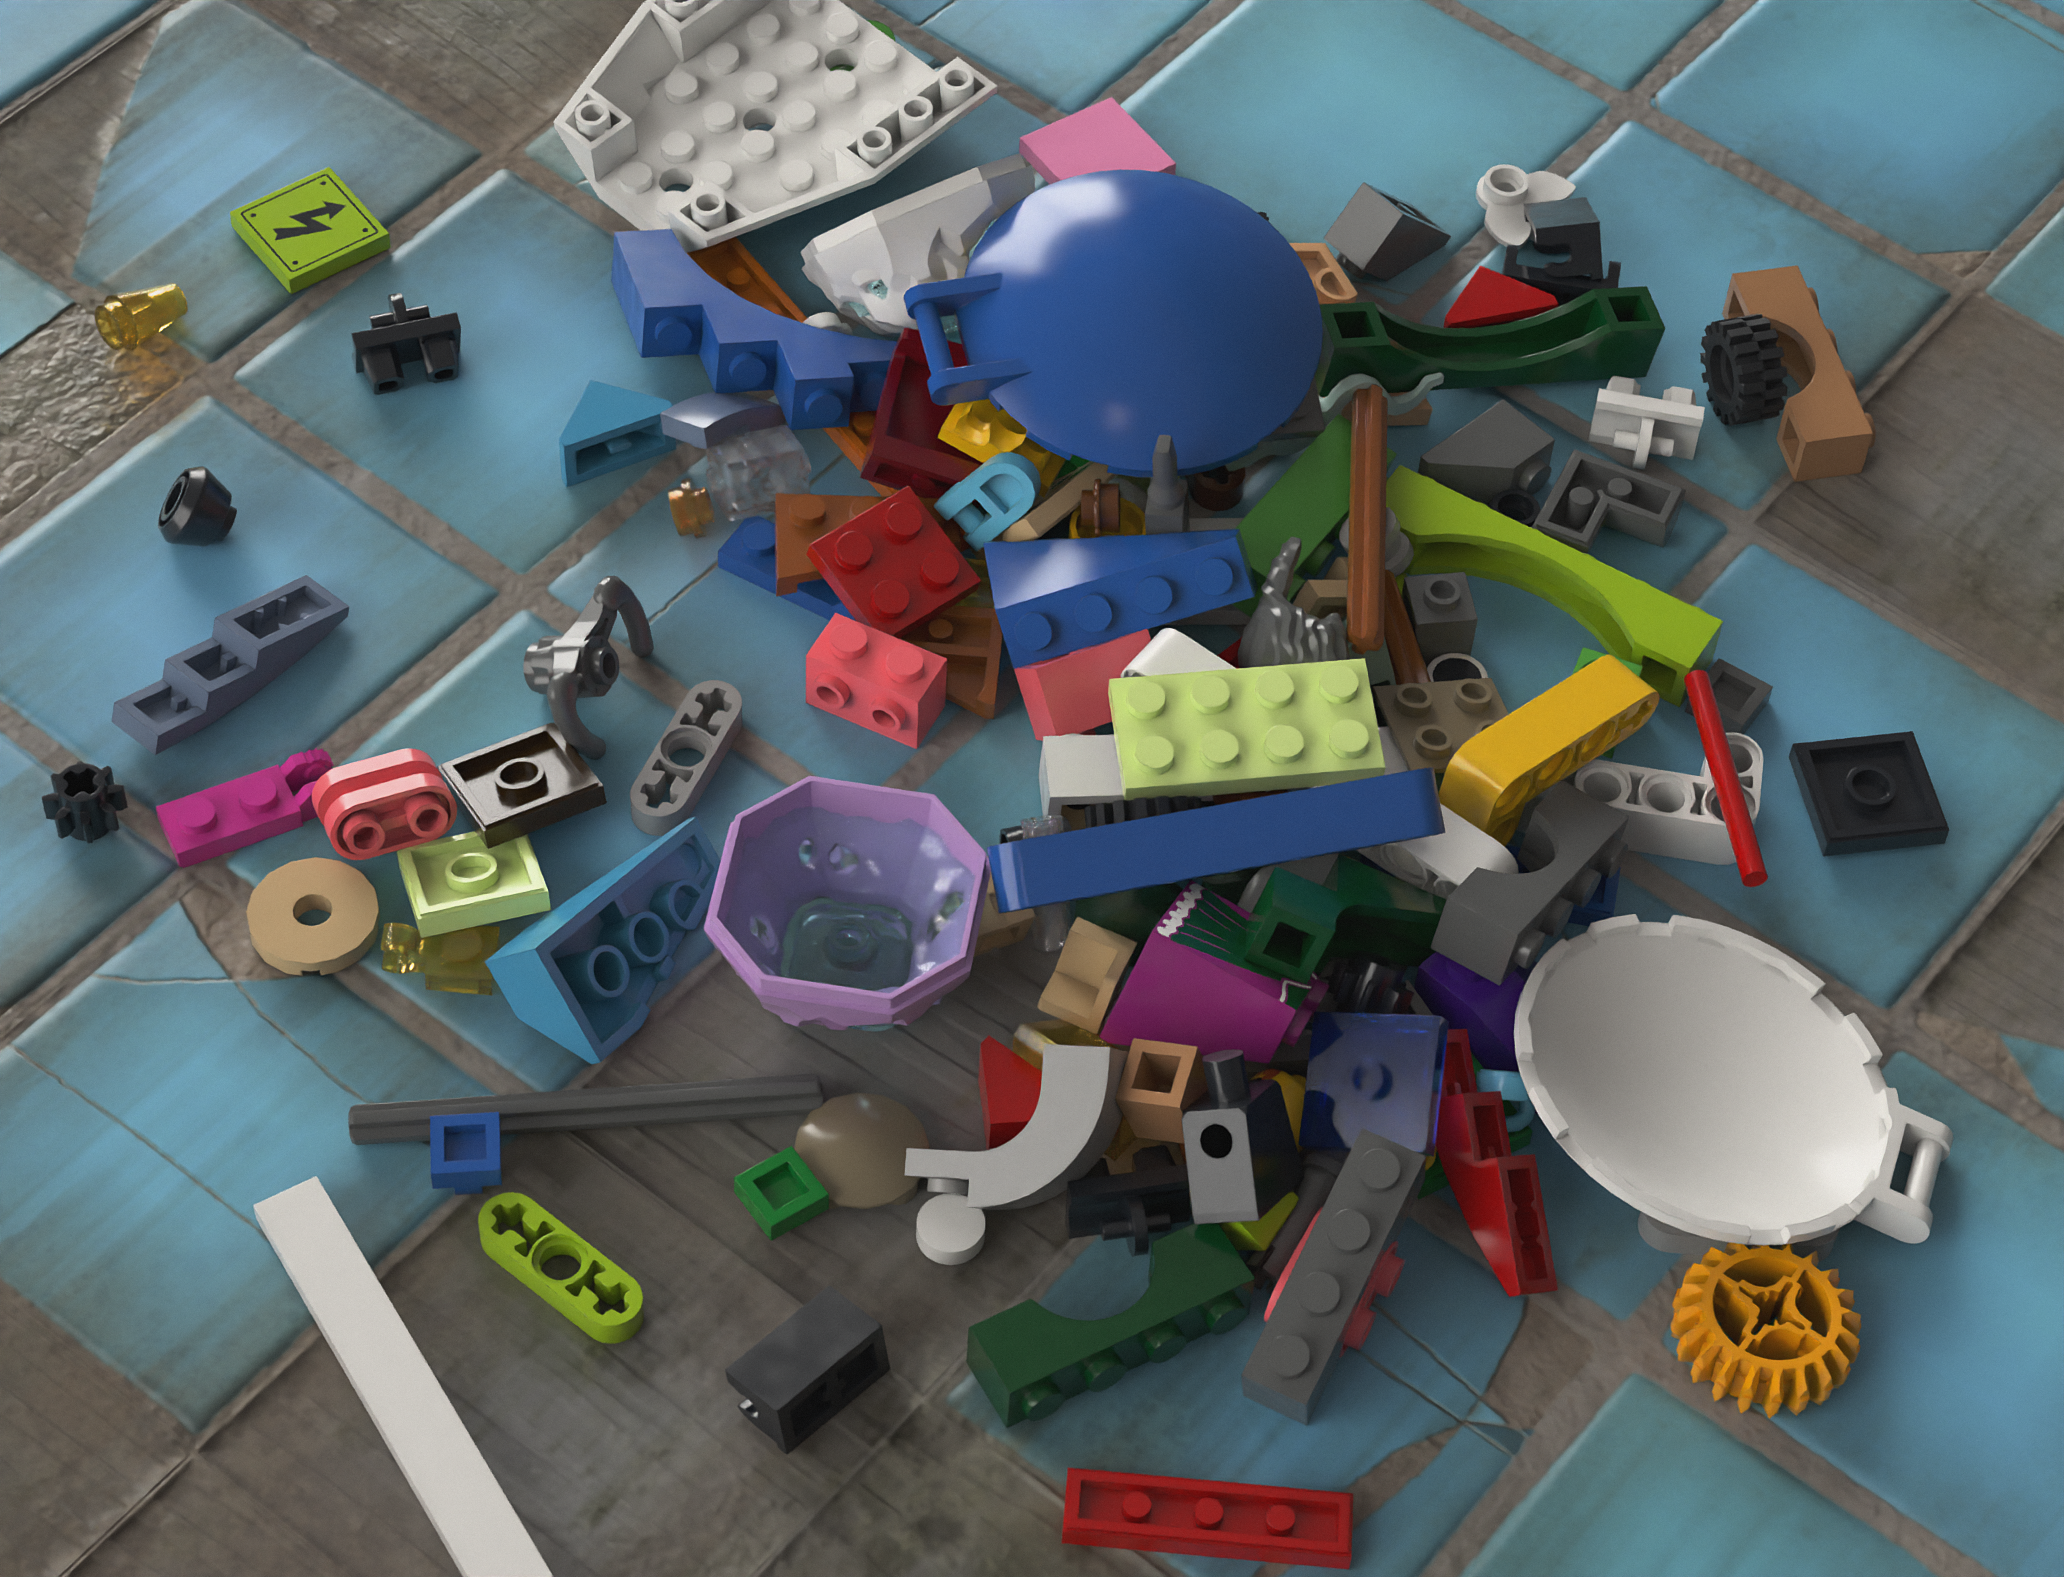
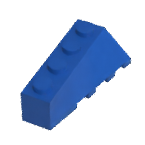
[983,529,1258,669]

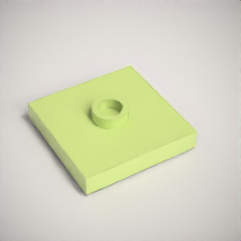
[396,831,551,938]

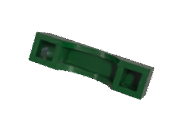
[966,1223,1255,1428]

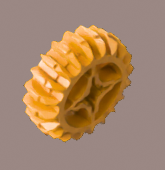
[1670,1242,1861,1419]

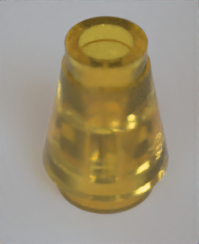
[95,282,188,350]

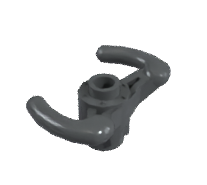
[523,576,654,760]

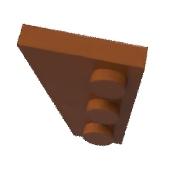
[774,493,961,597]

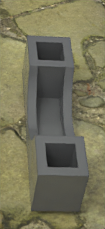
[1430,781,1630,986]
[1241,1128,1426,1426]

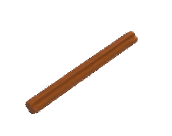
[1346,384,1388,655]

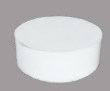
[916,1193,985,1265]

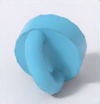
[1476,1069,1536,1133]

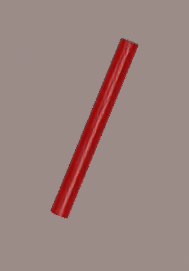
[1684,670,1768,887]

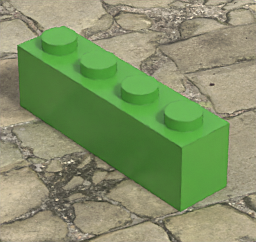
[1232,413,1397,618]

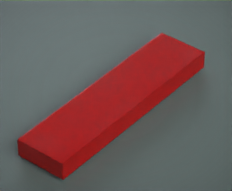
[1061,1467,1354,1570]

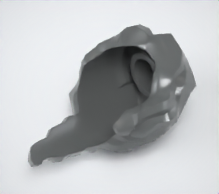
[1238,537,1350,668]

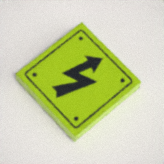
[230,167,391,294]

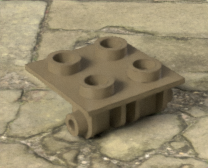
[1372,678,1509,774]

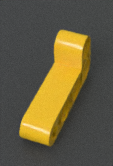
[1438,654,1660,847]

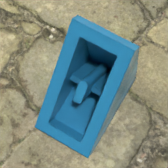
[559,380,676,487]

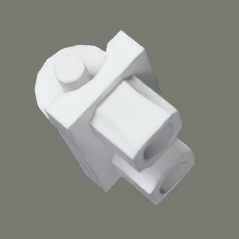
[1588,376,1705,470]

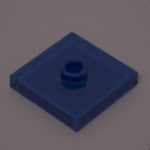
[1298,1011,1449,1156]

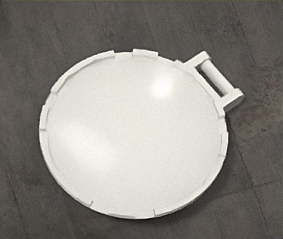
[1514,914,1953,1245]

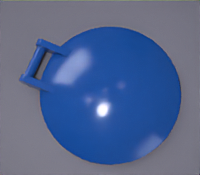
[903,170,1323,477]

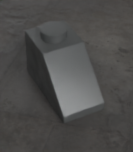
[1323,182,1451,281]
[1418,399,1555,505]

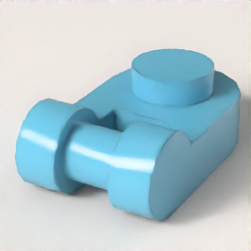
[933,452,1041,551]

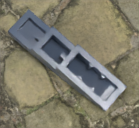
[112,575,350,755]

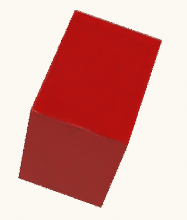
[1443,265,1558,328]
[978,1035,1042,1150]

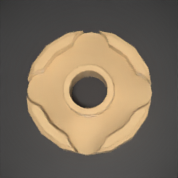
[246,857,380,976]

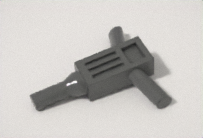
[1145,435,1190,535]

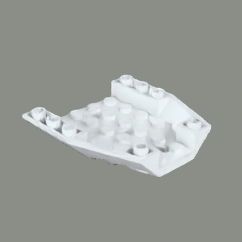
[554,0,998,253]

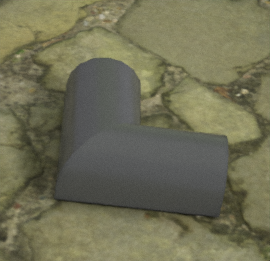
[1532,449,1686,554]

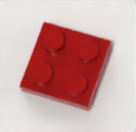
[806,485,982,639]

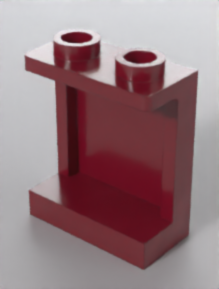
[859,328,983,509]

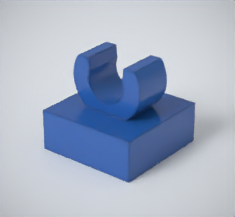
[430,1112,502,1195]

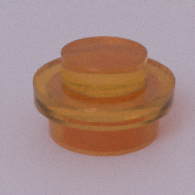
[668,478,715,539]

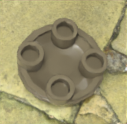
[795,1092,930,1209]

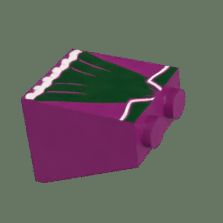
[1099,880,1331,1064]

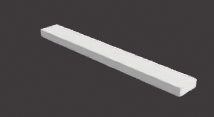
[253,1176,553,1577]

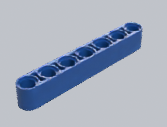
[987,767,1446,914]

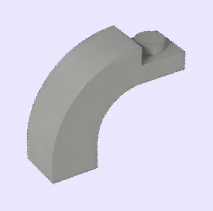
[905,1044,1129,1210]

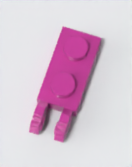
[155,748,334,868]

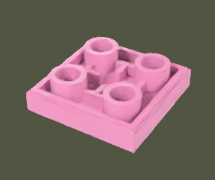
[1019,97,1176,184]

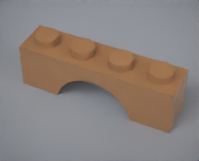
[1722,265,1876,482]

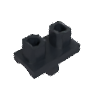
[352,293,461,395]
[1065,1145,1190,1257]

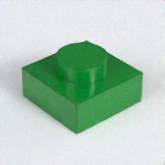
[734,1146,829,1241]

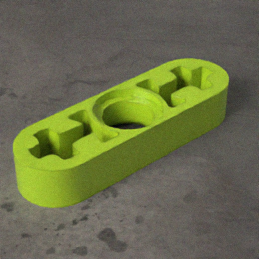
[478,1192,644,1344]

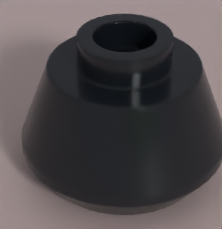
[158,466,237,547]

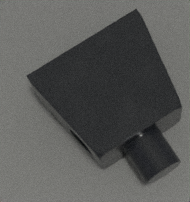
[1181,1049,1304,1224]

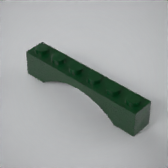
[1315,286,1666,397]

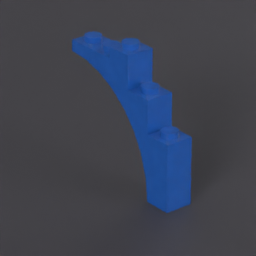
[611,229,957,430]

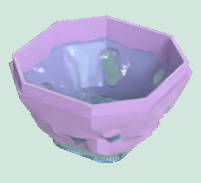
[704,776,991,1032]

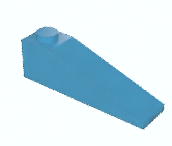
[485,817,721,1064]

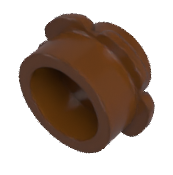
[1081,478,1121,537]

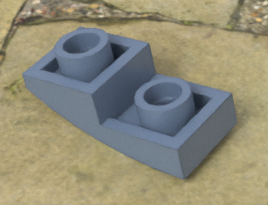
[660,392,786,449]

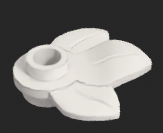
[1476,164,1576,249]

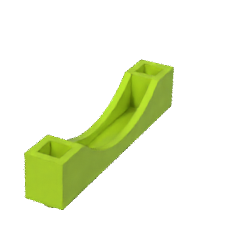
[1386,465,1723,707]

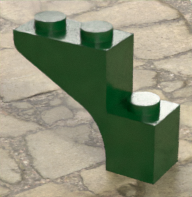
[1244,854,1447,984]

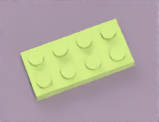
[1108,658,1386,801]

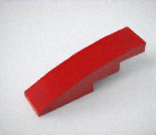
[1407,1029,1558,1297]

